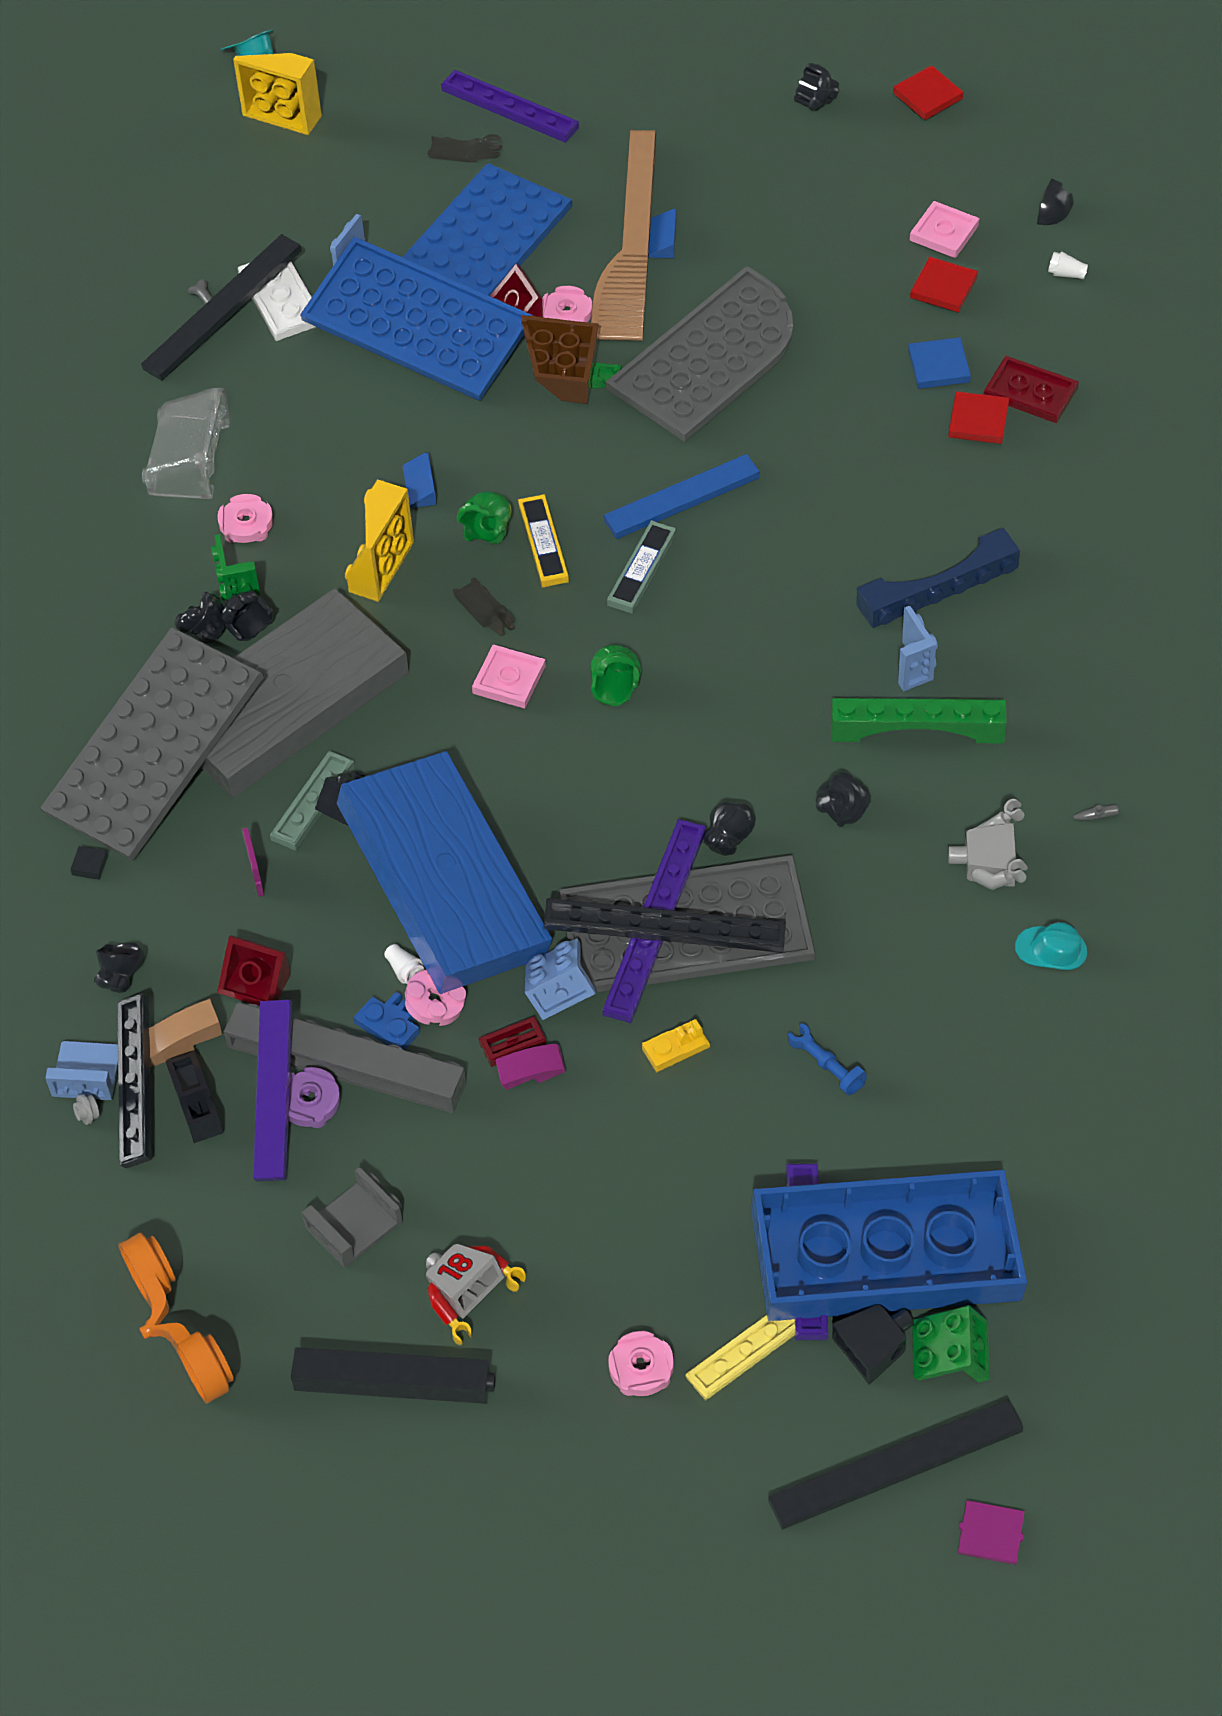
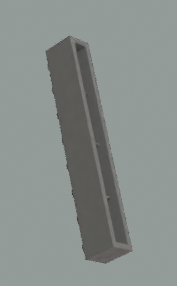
[223,1002,466,1114]

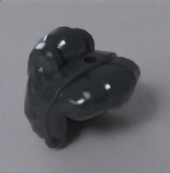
[794,63,839,110]
[221,590,273,641]
[174,592,224,643]
[816,772,871,827]

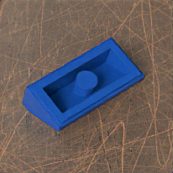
[648,209,677,258]
[403,452,436,508]

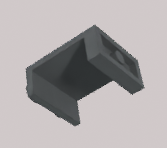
[301,1167,403,1268]

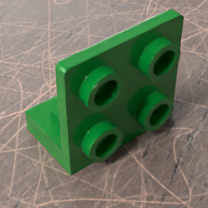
[211,534,261,601]
[912,1306,990,1383]

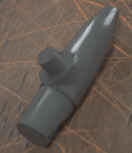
[1073,804,1119,821]

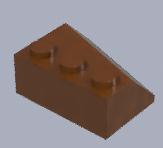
[521,315,599,404]

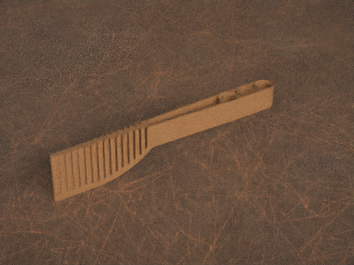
[591,130,656,341]

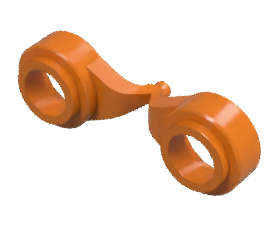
[118,1233,234,1404]

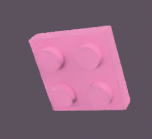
[910,201,980,258]
[472,645,546,709]

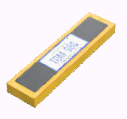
[518,494,569,588]

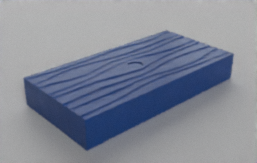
[337,751,552,994]
[751,1170,1027,1321]

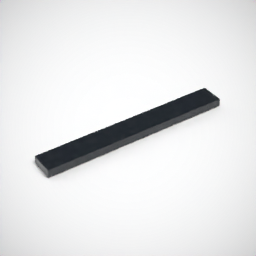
[141,234,302,381]
[544,898,786,953]
[768,1399,1023,1530]

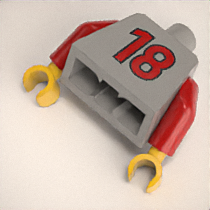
[426,1244,526,1345]

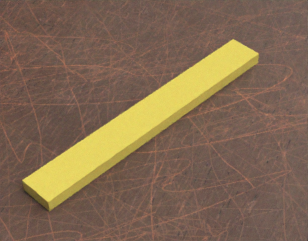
[685,1315,795,1400]

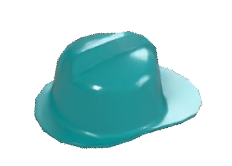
[220,30,274,56]
[1015,922,1087,970]

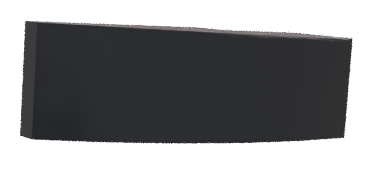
[165,1051,223,1143]

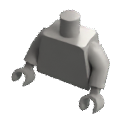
[948,799,1028,890]

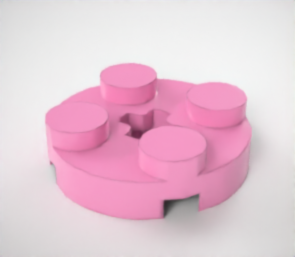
[542,286,592,322]
[218,494,273,543]
[405,970,466,1026]
[609,1331,674,1396]

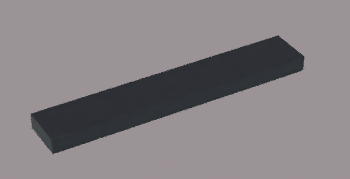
[117,993,152,1169]

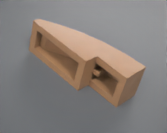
[149,999,222,1067]

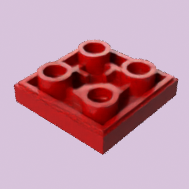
[893,65,964,120]
[910,257,978,313]
[948,391,1009,444]

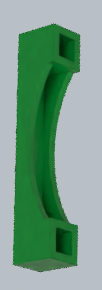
[832,698,1007,744]

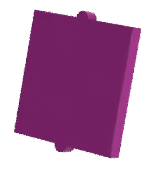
[242,828,264,897]
[958,1500,1025,1565]

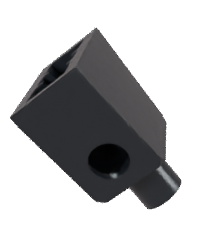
[832,1305,914,1385]

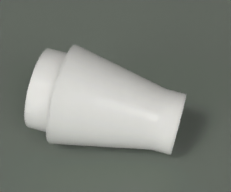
[1048,251,1088,280]
[384,944,425,984]

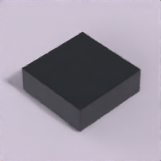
[70,846,108,880]

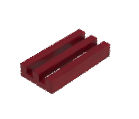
[478,1016,547,1067]

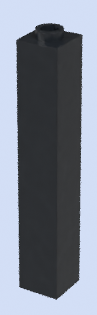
[291,1347,496,1404]

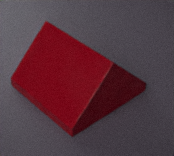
[490,264,543,317]
[217,935,291,1006]

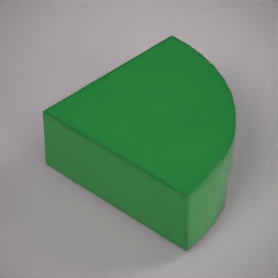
[592,363,622,389]

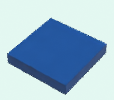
[908,337,971,389]

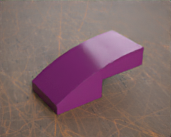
[496,1044,566,1090]

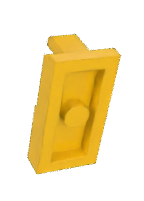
[642,1019,710,1073]

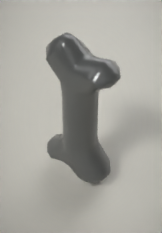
[188,280,213,304]

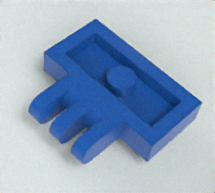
[353,992,420,1050]

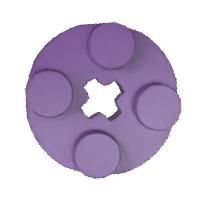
[288,1067,341,1128]

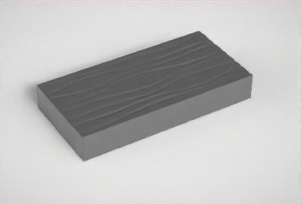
[200,588,409,799]

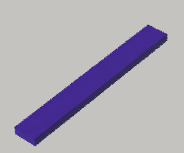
[602,819,706,1024]

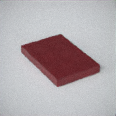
[983,356,1079,424]

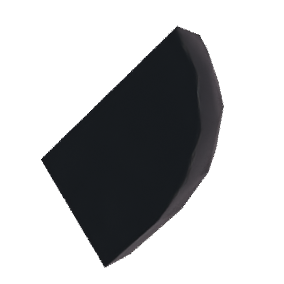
[1037,178,1074,225]

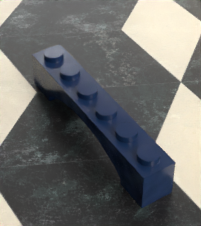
[856,528,1020,628]

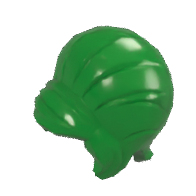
[456,491,512,544]
[590,644,642,707]

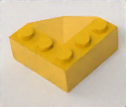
[233,53,322,135]
[345,479,414,602]

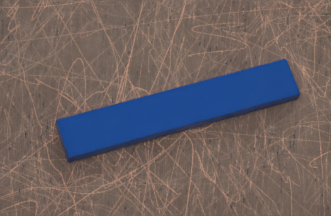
[604,454,760,539]

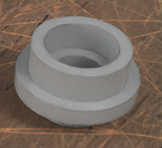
[73,1094,99,1125]

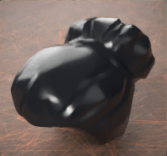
[703,802,756,856]
[94,943,143,993]

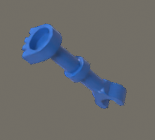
[788,1023,867,1096]

